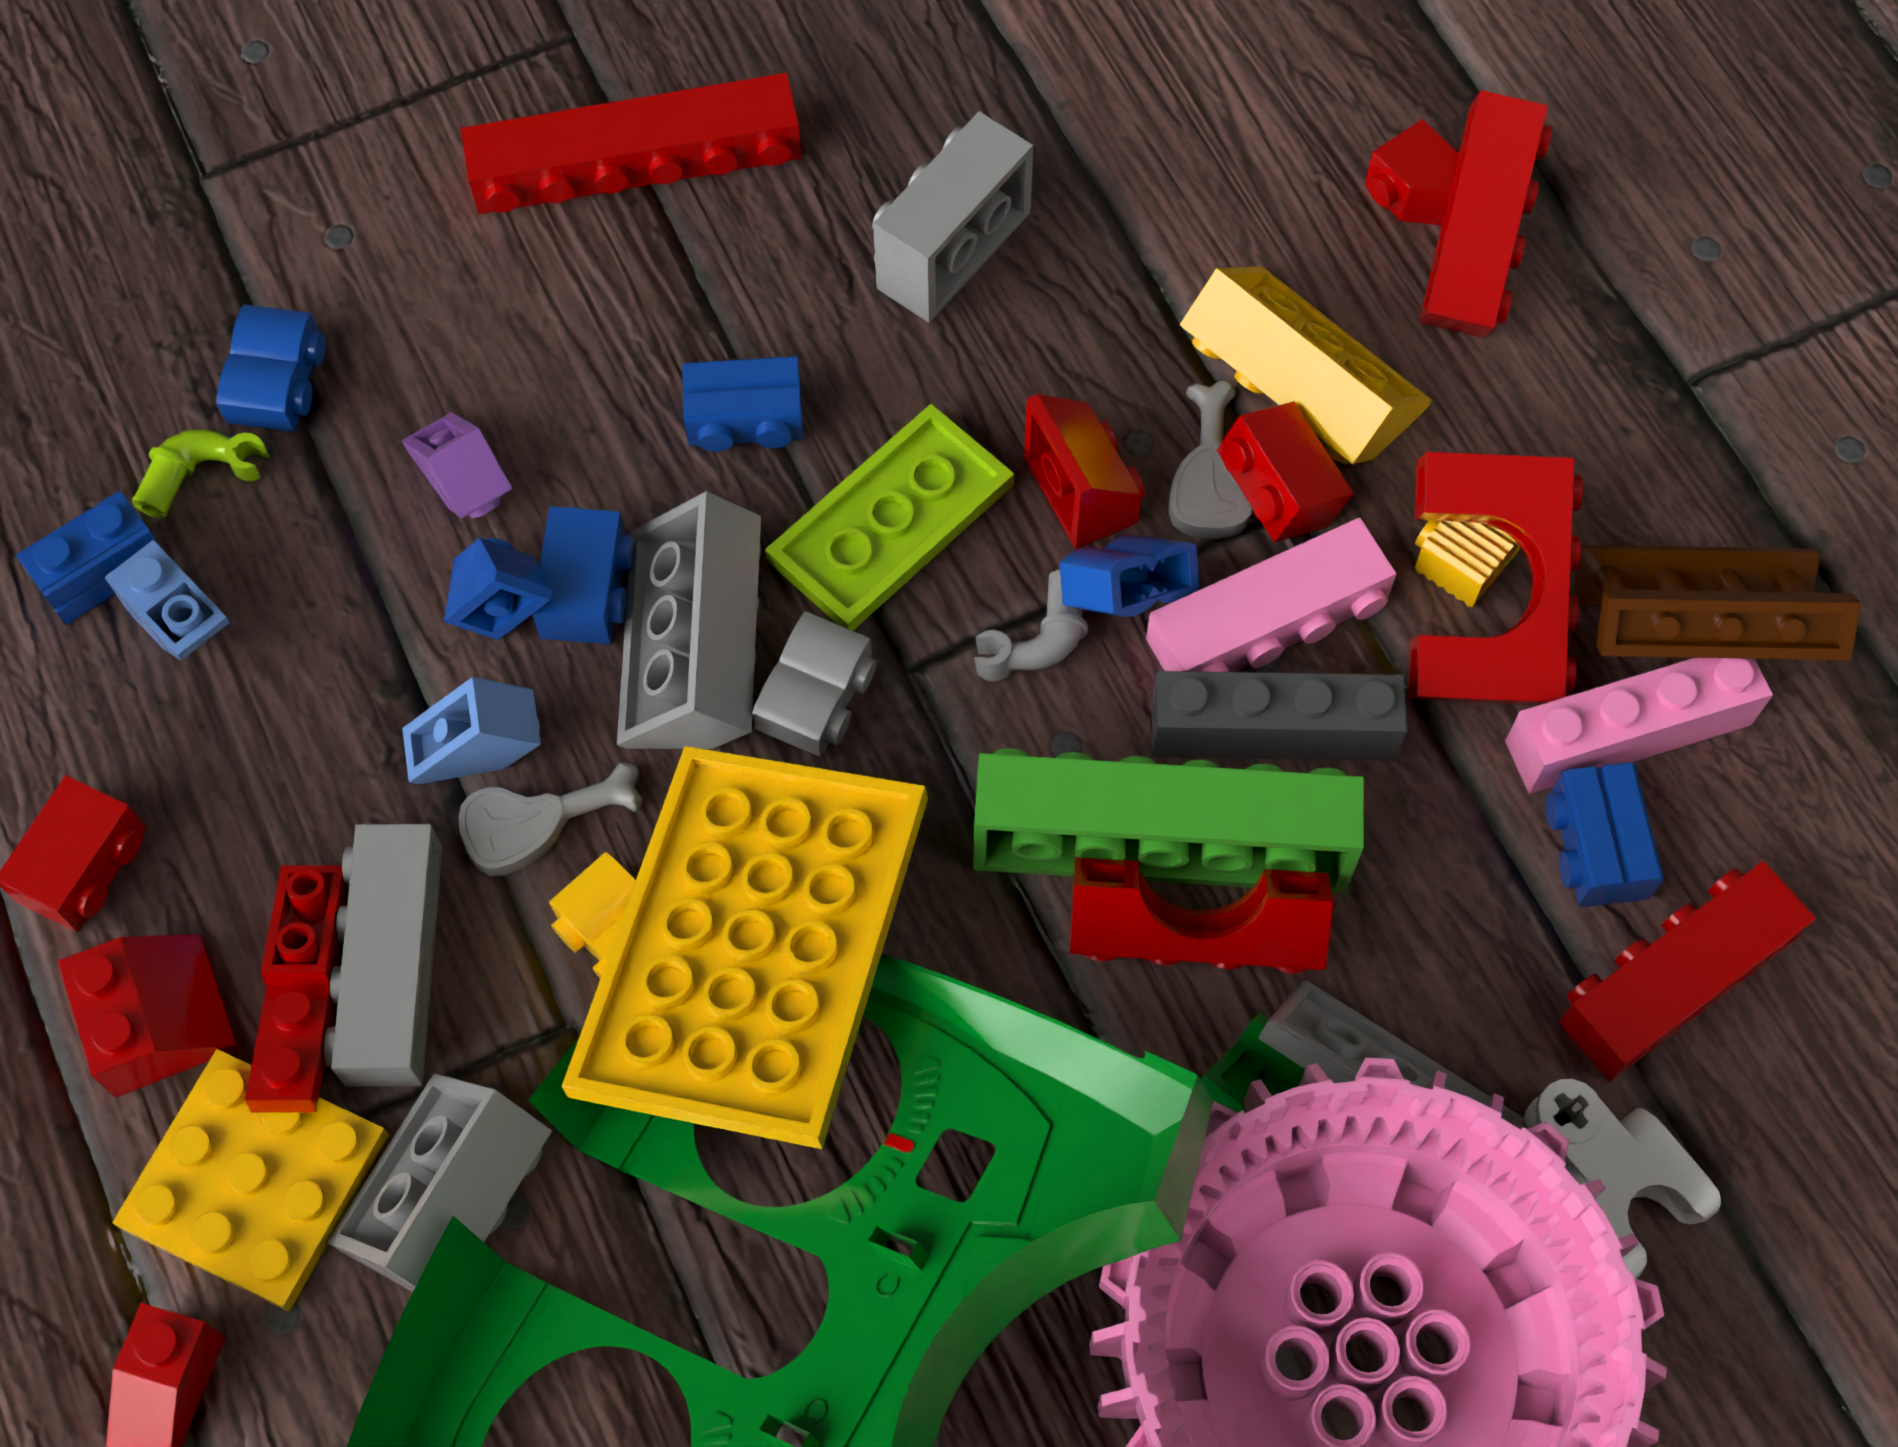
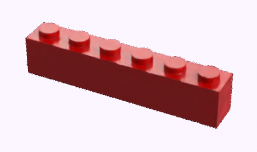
[460,72,802,214]

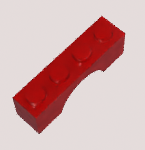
[1069,857,1333,973]

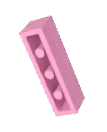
[1146,517,1396,672]
[1505,658,1773,794]

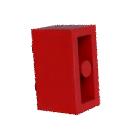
[1216,401,1354,543]
[0,775,147,933]

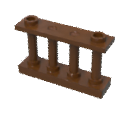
[1572,545,1861,661]

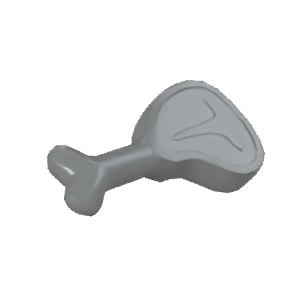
[1168,380,1253,539]
[459,762,643,877]

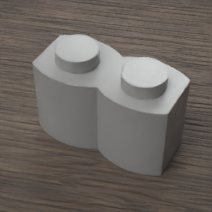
[752,611,877,757]

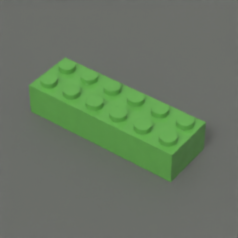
[973,748,1364,893]

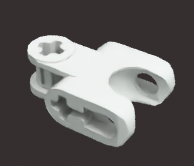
[1523,1079,1721,1279]

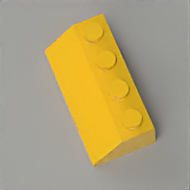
[1180,266,1433,464]

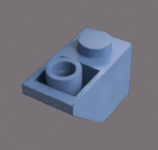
[105,540,230,660]

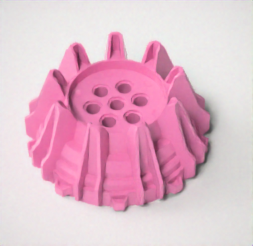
[1089,1057,1667,1447]

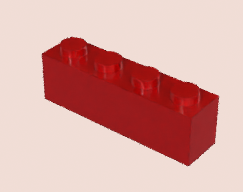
[1418,90,1552,338]
[1559,861,1817,1082]

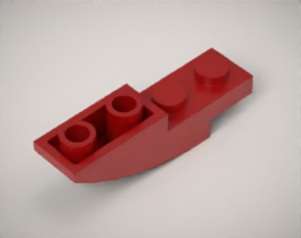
[245,865,346,1113]

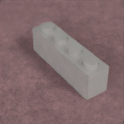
[324,824,443,1087]

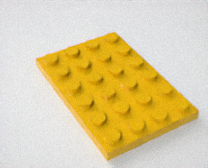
[562,746,928,1149]

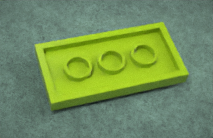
[765,404,1014,631]

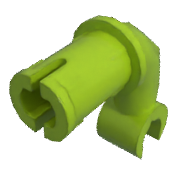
[132,429,271,519]

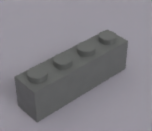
[1151,671,1407,761]

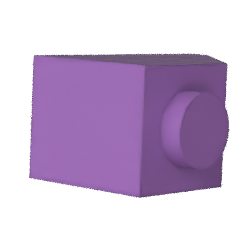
[402,412,512,518]

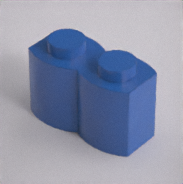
[216,304,325,432]
[1059,535,1199,617]

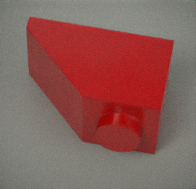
[1364,119,1459,226]
[106,1303,226,1447]

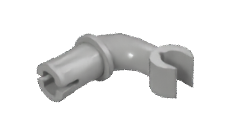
[974,570,1088,682]

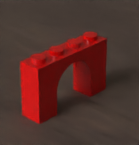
[1408,452,1583,705]

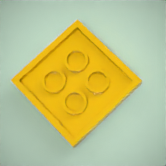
[112,1049,389,1312]

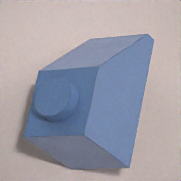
[402,677,541,784]

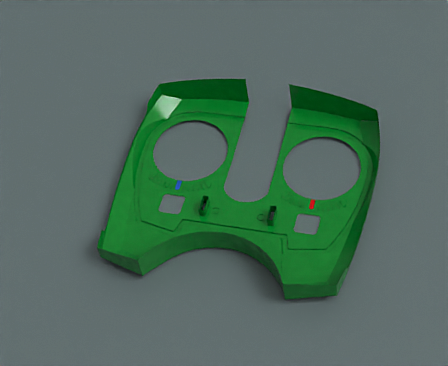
[347,954,1213,1447]

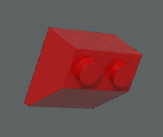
[1024,394,1145,550]
[57,934,239,1098]

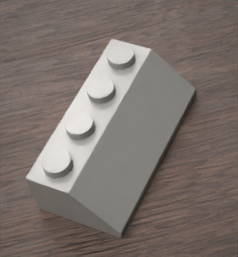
[617,491,761,749]

